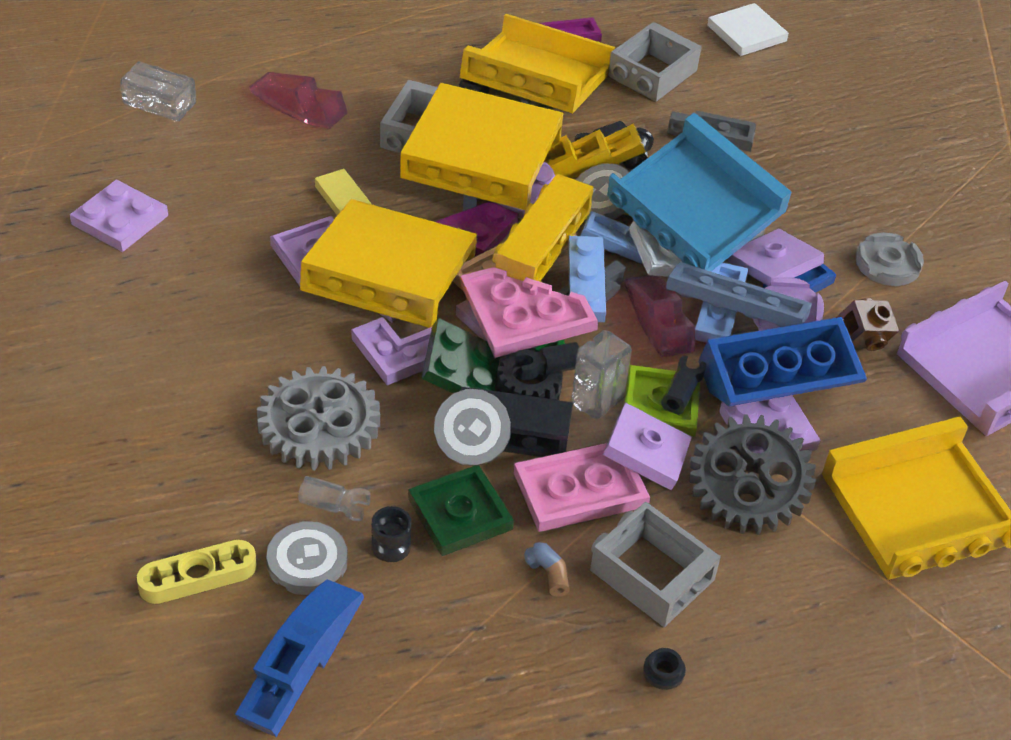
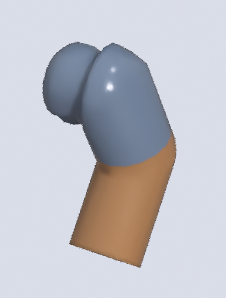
[524,542,570,597]

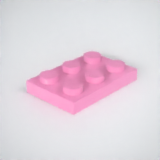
[514,443,650,532]

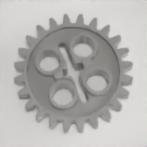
[257,366,380,470]

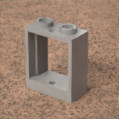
[608,22,701,102]
[380,80,438,153]
[590,502,721,628]

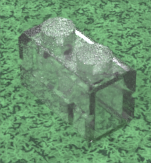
[120,61,197,122]
[571,330,632,419]

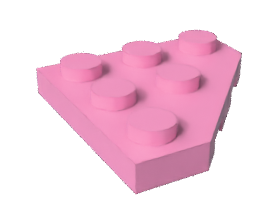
[460,267,598,358]

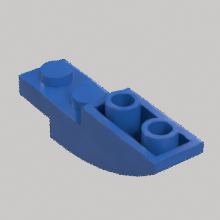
[235,579,364,737]

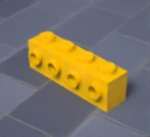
[492,173,594,282]

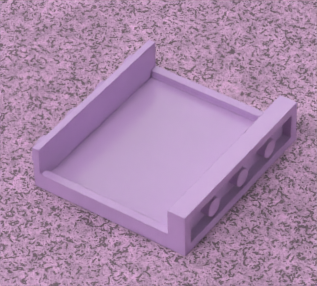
[897,281,1011,436]

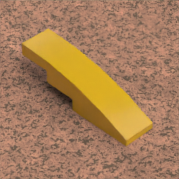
[544,123,646,178]

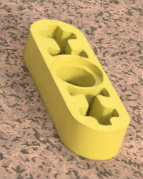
[137,540,257,604]

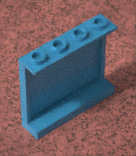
[607,112,792,272]

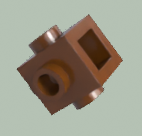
[836,298,899,351]

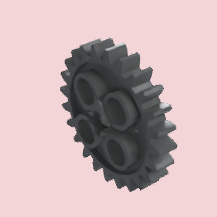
[689,414,816,535]

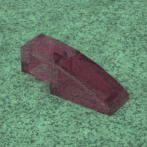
[249,72,348,129]
[625,275,695,358]

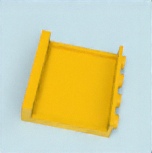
[459,14,615,114]
[400,83,563,210]
[300,199,477,328]
[822,416,1011,580]

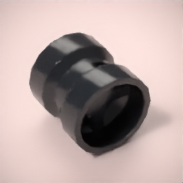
[371,506,411,562]

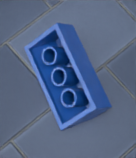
[698,317,867,407]

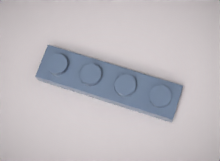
[666,262,812,327]

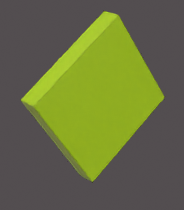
[624,365,700,437]

